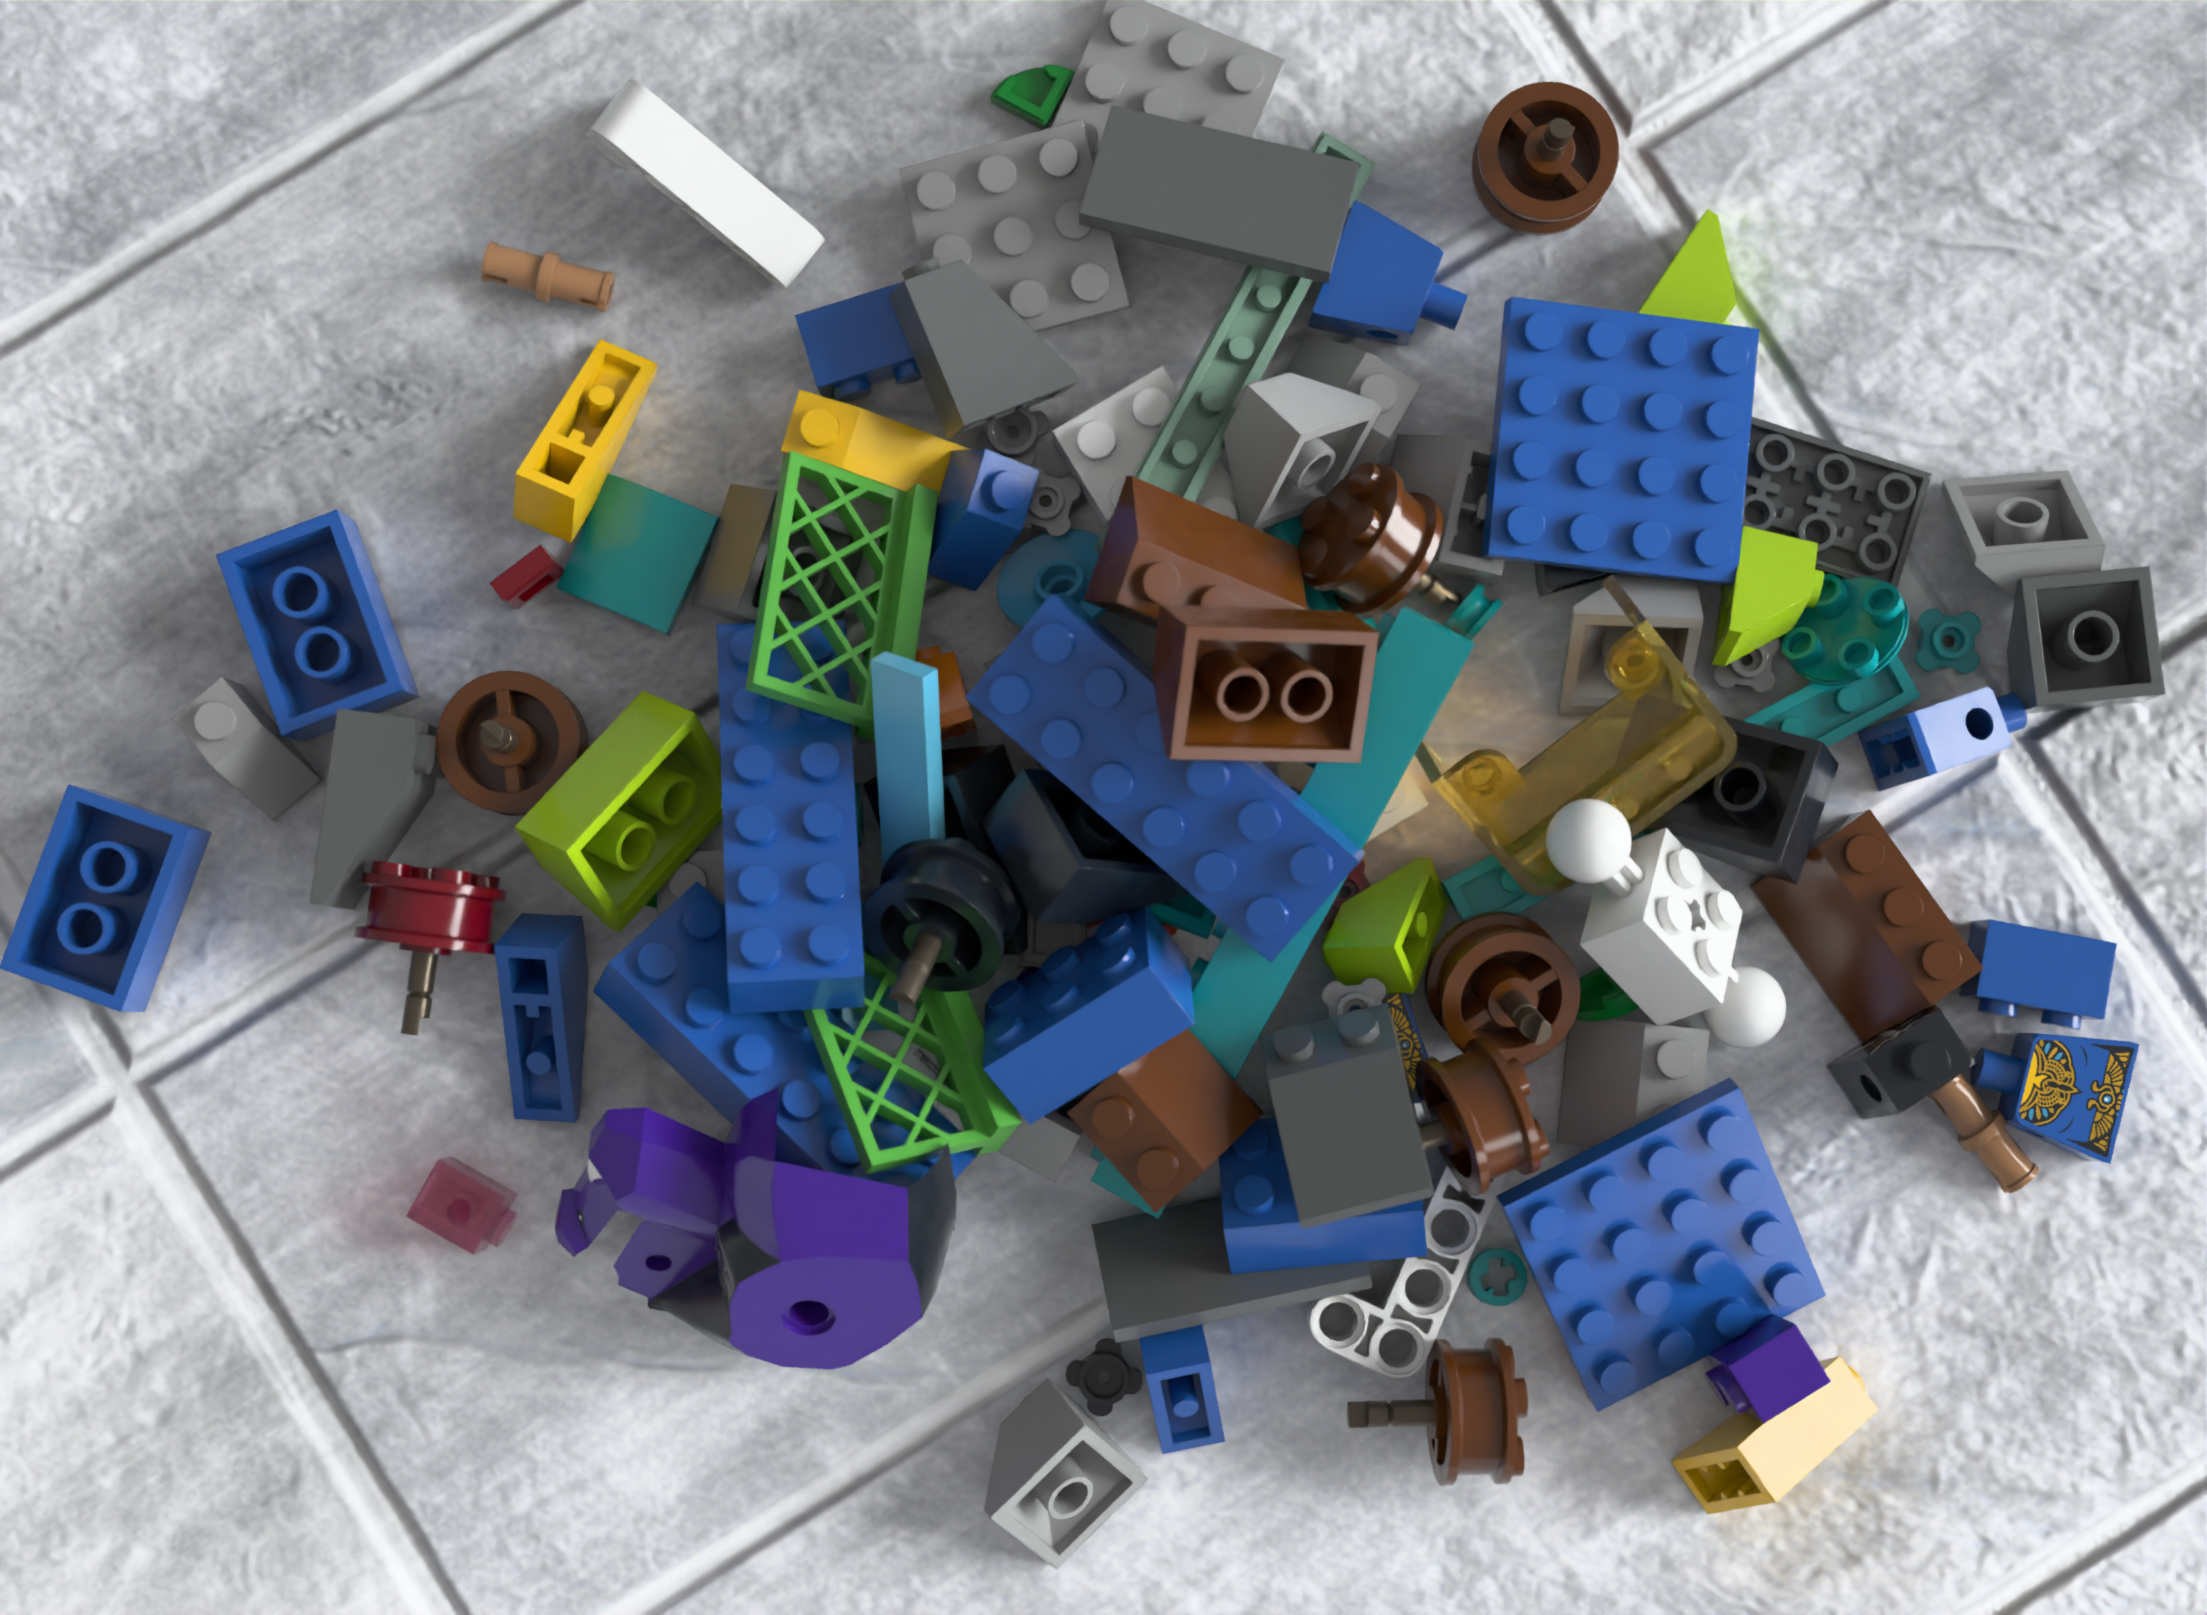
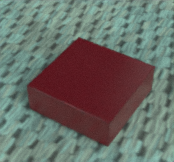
[490,544,564,609]

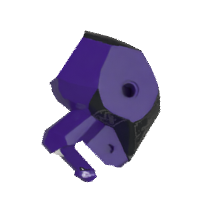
[555,1085,957,1370]

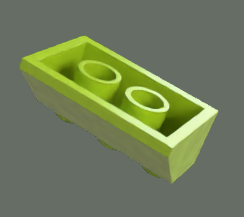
[515,690,723,933]

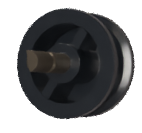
[861,837,1021,1006]

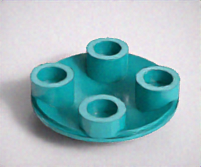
[1781,574,1909,686]

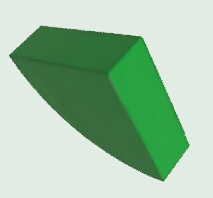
[990,65,1075,130]
[1575,966,1640,1021]

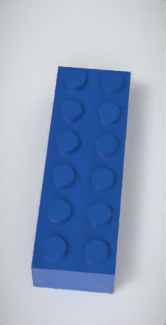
[965,592,1365,963]
[716,619,865,1014]
[593,881,977,1188]

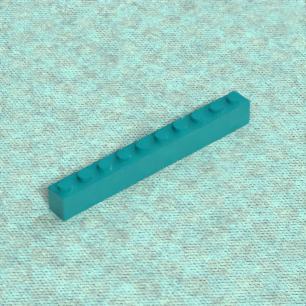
[1090,606,1476,1219]

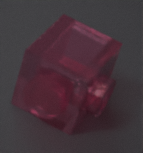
[406,1156,518,1255]

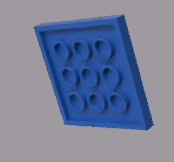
[1481,297,1759,586]
[1496,1077,1826,1412]

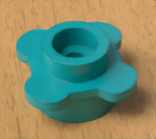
[1915,609,1981,674]

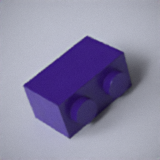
[1704,1314,1831,1424]

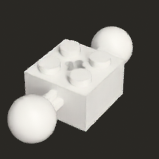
[1546,799,1786,1048]

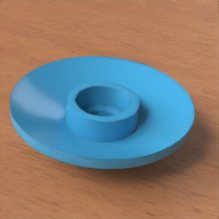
[997,529,1107,630]

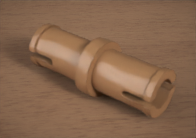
[481,241,615,313]
[1928,1073,2039,1193]

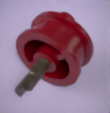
[354,860,507,1036]

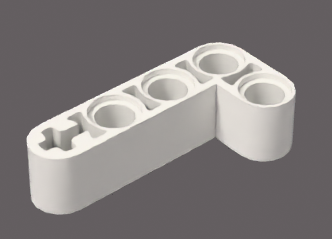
[585,79,825,290]
[1306,1156,1505,1379]

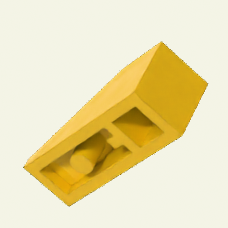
[513,339,658,543]
[781,390,970,497]

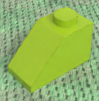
[1637,209,1737,325]
[1711,526,1824,667]
[1322,857,1449,994]

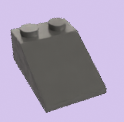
[309,708,445,910]
[1260,1003,1435,1230]

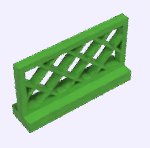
[745,451,939,742]
[802,916,1021,1174]

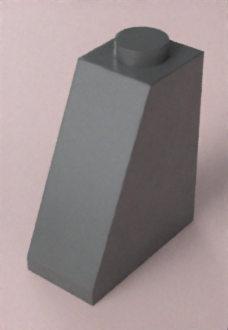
[888,258,1078,439]

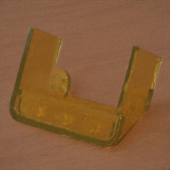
[1415,575,1737,896]

